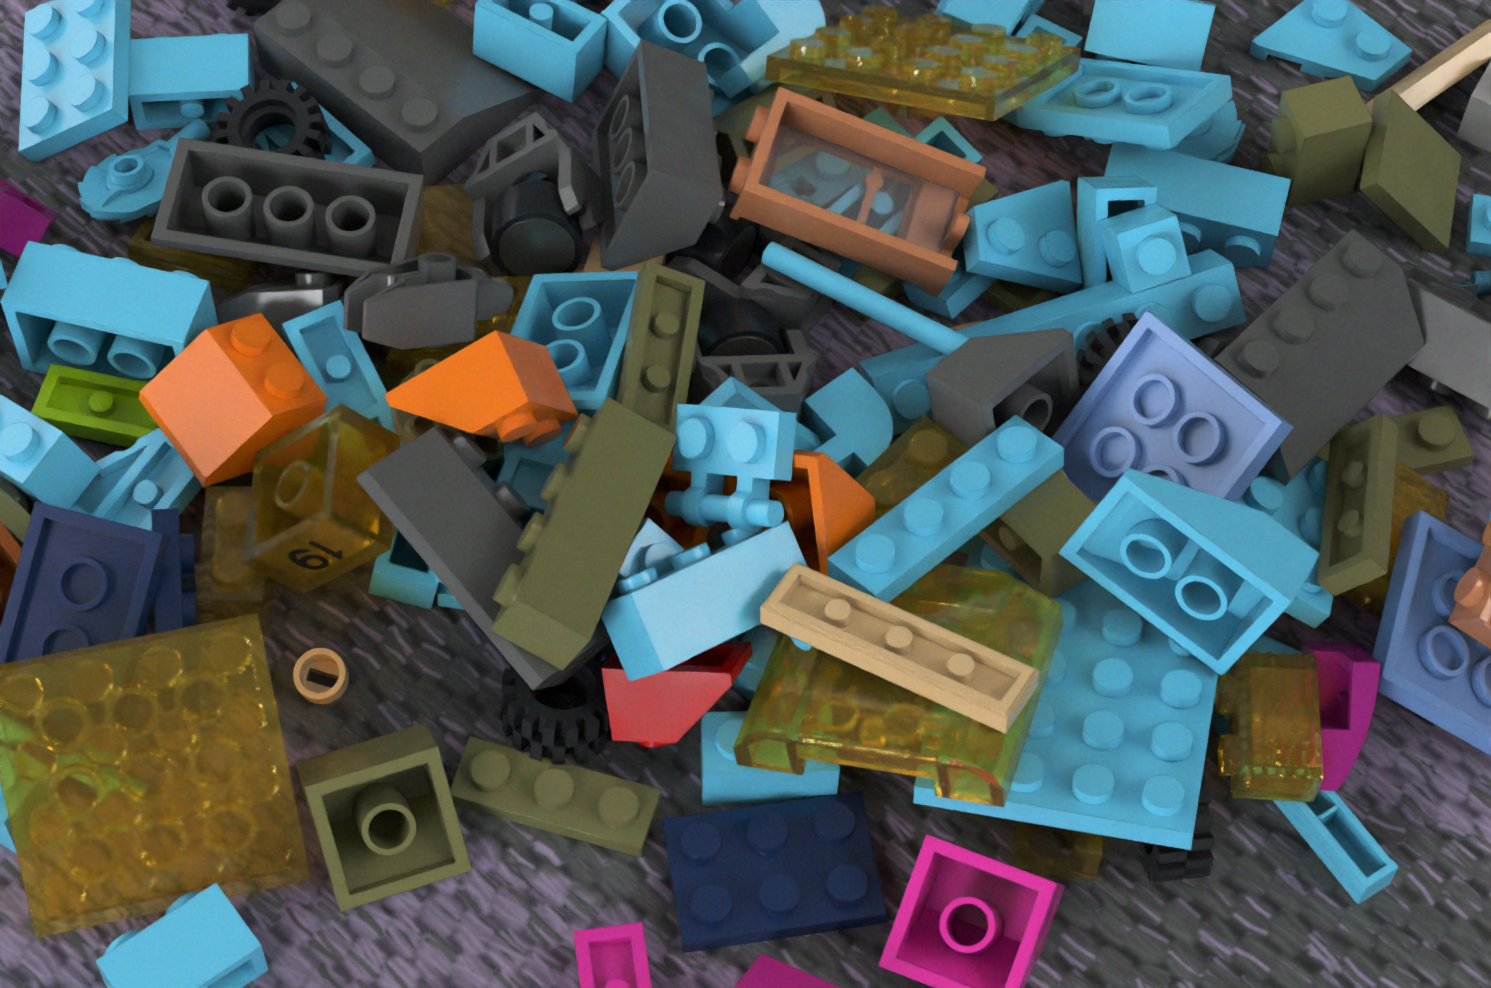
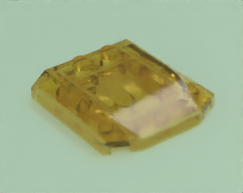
[733,563,1064,807]

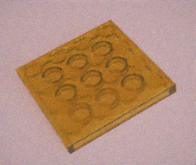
[765,5,1081,122]
[0,613,311,938]

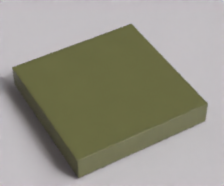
[1360,89,1461,254]

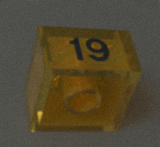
[243,404,401,594]

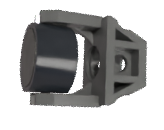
[464,112,604,285]
[665,194,841,337]
[686,298,817,424]

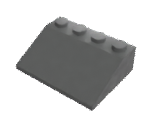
[252,0,548,194]

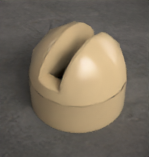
[293,648,349,704]

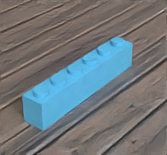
[858,249,1247,436]

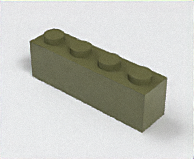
[491,397,677,671]

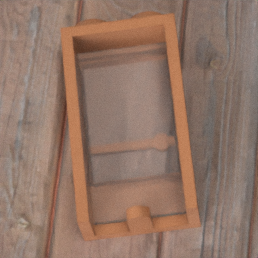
[727,86,987,298]

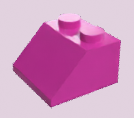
[878,834,1066,988]

